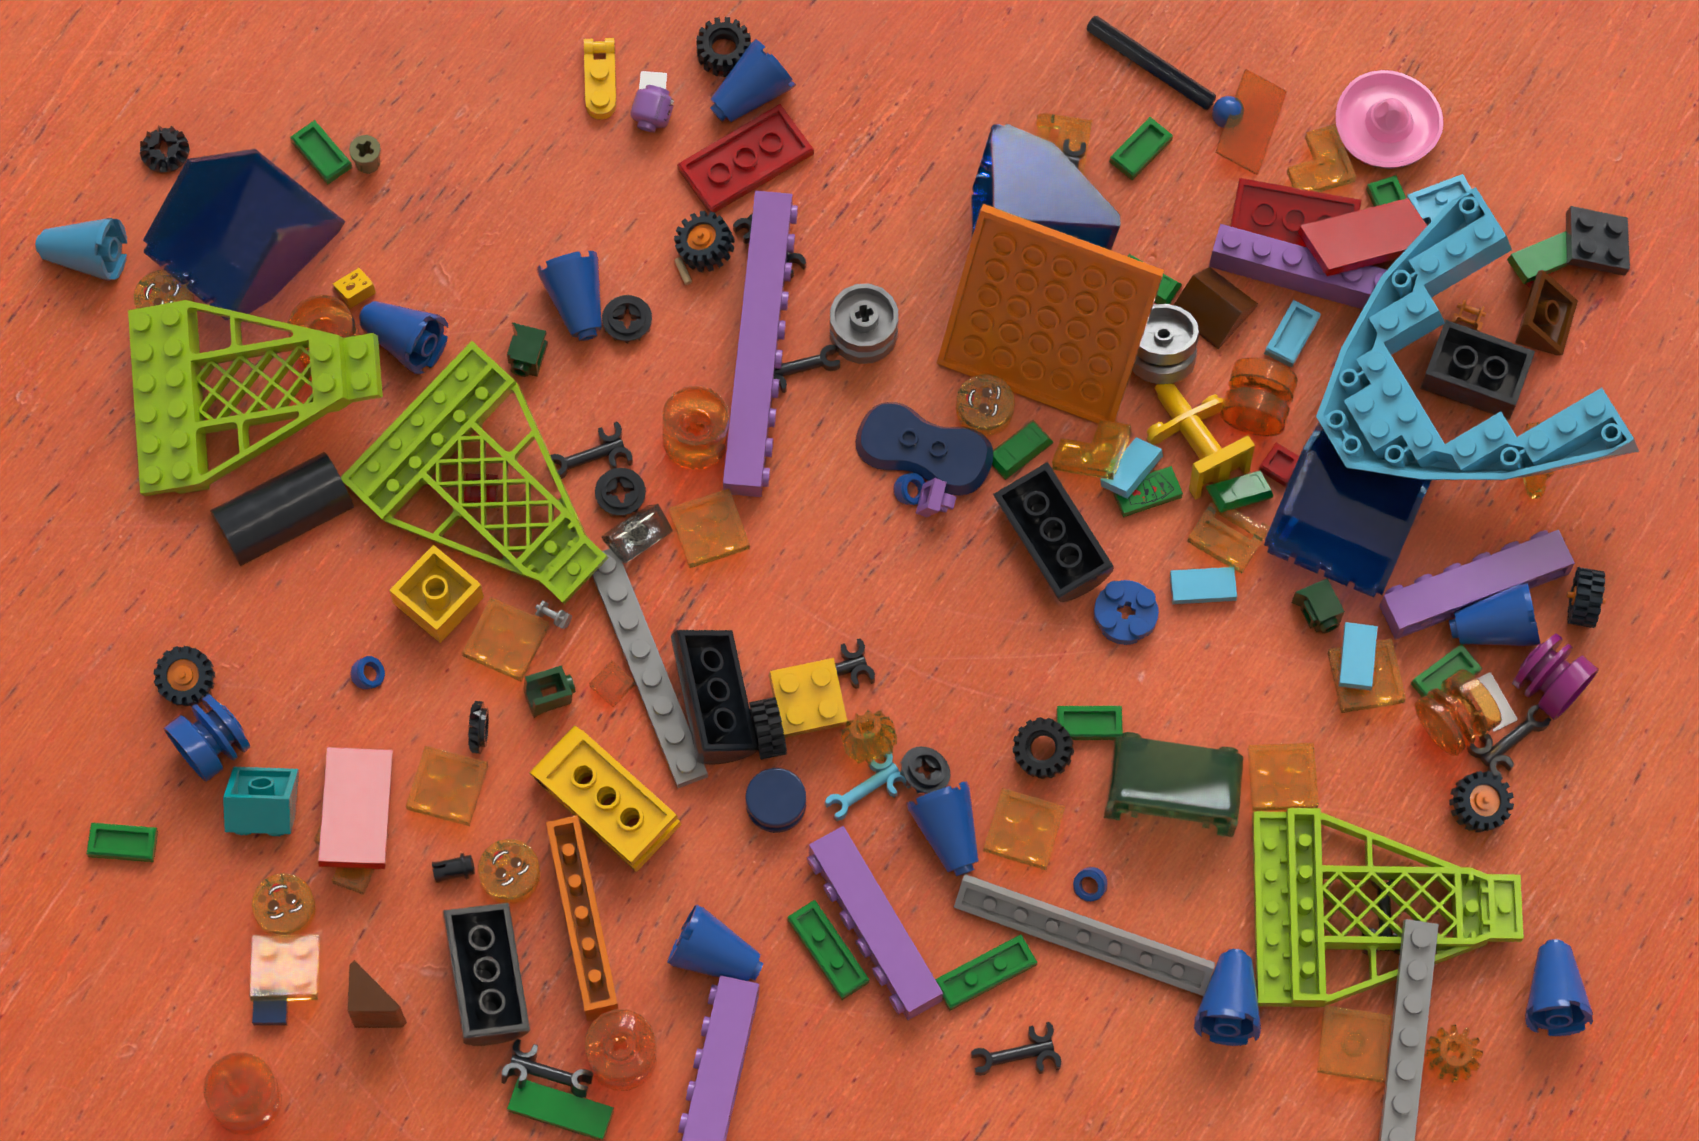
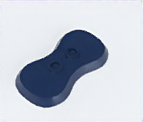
[855,402,993,496]

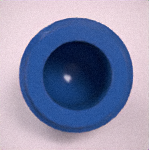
[1212,96,1243,128]
[893,473,925,505]
[350,656,385,689]
[1073,867,1108,902]

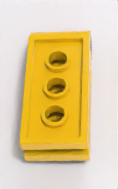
[529,725,681,872]

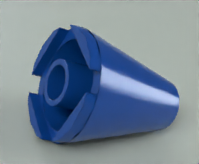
[710,39,796,122]
[537,251,602,341]
[359,301,448,374]
[1449,582,1540,646]
[906,781,979,876]
[667,904,763,981]
[1525,939,1593,1036]
[1194,949,1261,1046]

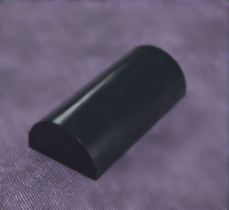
[210,452,354,566]
[993,462,1114,602]
[671,630,759,765]
[443,903,530,1046]

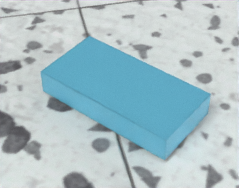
[1264,300,1321,368]
[1100,437,1163,499]
[1170,567,1237,604]
[1339,622,1378,690]

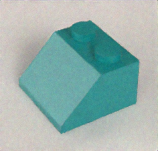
[223,767,299,836]

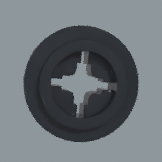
[140,126,189,172]
[602,295,652,344]
[595,468,646,518]
[468,701,489,754]
[900,746,951,794]

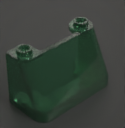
[1104,732,1244,837]

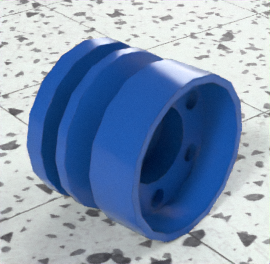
[164,694,251,782]

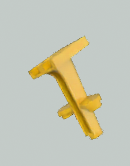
[1147,383,1255,500]

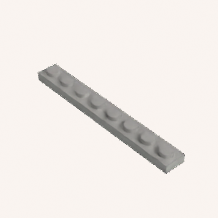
[592,547,708,789]
[954,874,1215,996]
[1379,919,1439,1141]

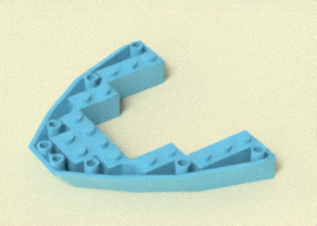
[1316,187,1639,480]

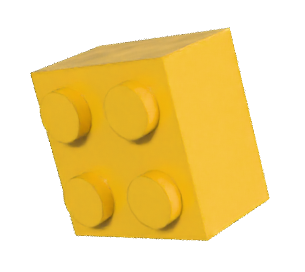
[389,545,484,643]
[768,658,847,738]

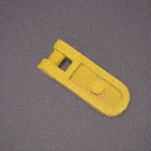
[584,38,616,120]

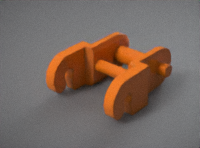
[1451,299,1486,332]

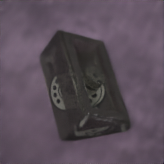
[601,504,673,563]

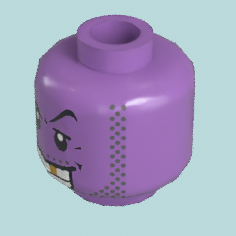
[630,85,674,133]

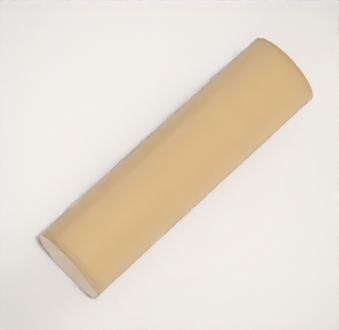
[674,257,692,285]

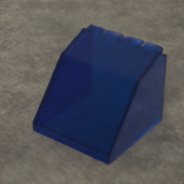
[971,123,1121,250]
[143,149,345,320]
[1264,422,1433,598]

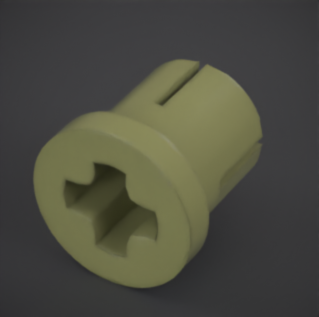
[349,135,381,174]

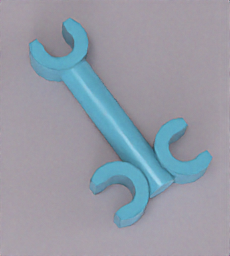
[825,747,911,821]

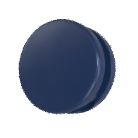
[746,768,806,833]

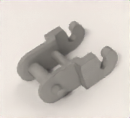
[535,600,572,629]

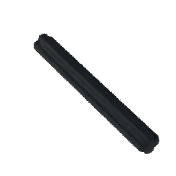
[1087,16,1216,110]

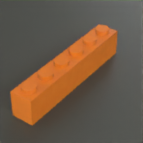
[546,815,620,1021]

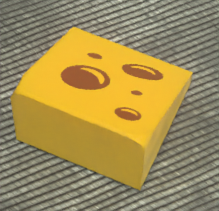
[333,268,376,309]

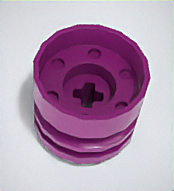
[1512,633,1599,720]

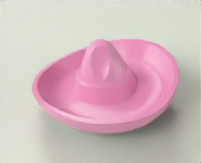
[1336,70,1443,169]

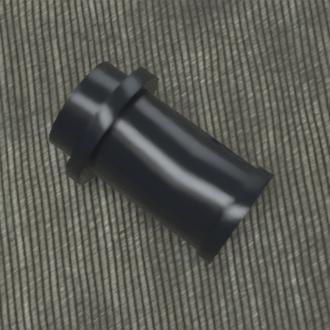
[432,853,475,883]

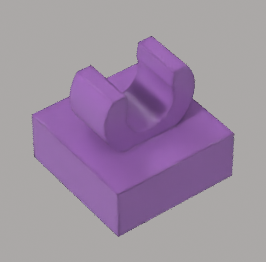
[916,478,956,517]

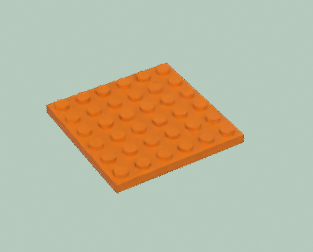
[936,204,1165,429]

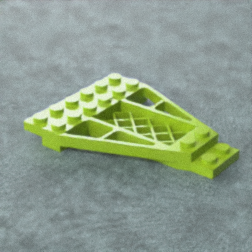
[128,300,383,496]
[341,341,609,604]
[1252,808,1524,1007]

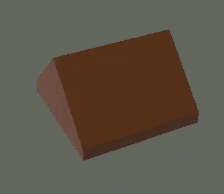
[1174,267,1258,349]
[1515,270,1578,356]
[348,960,407,1028]

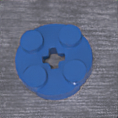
[1094,580,1159,645]

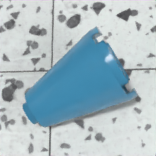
[35,218,127,280]

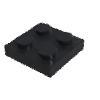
[1566,206,1630,276]

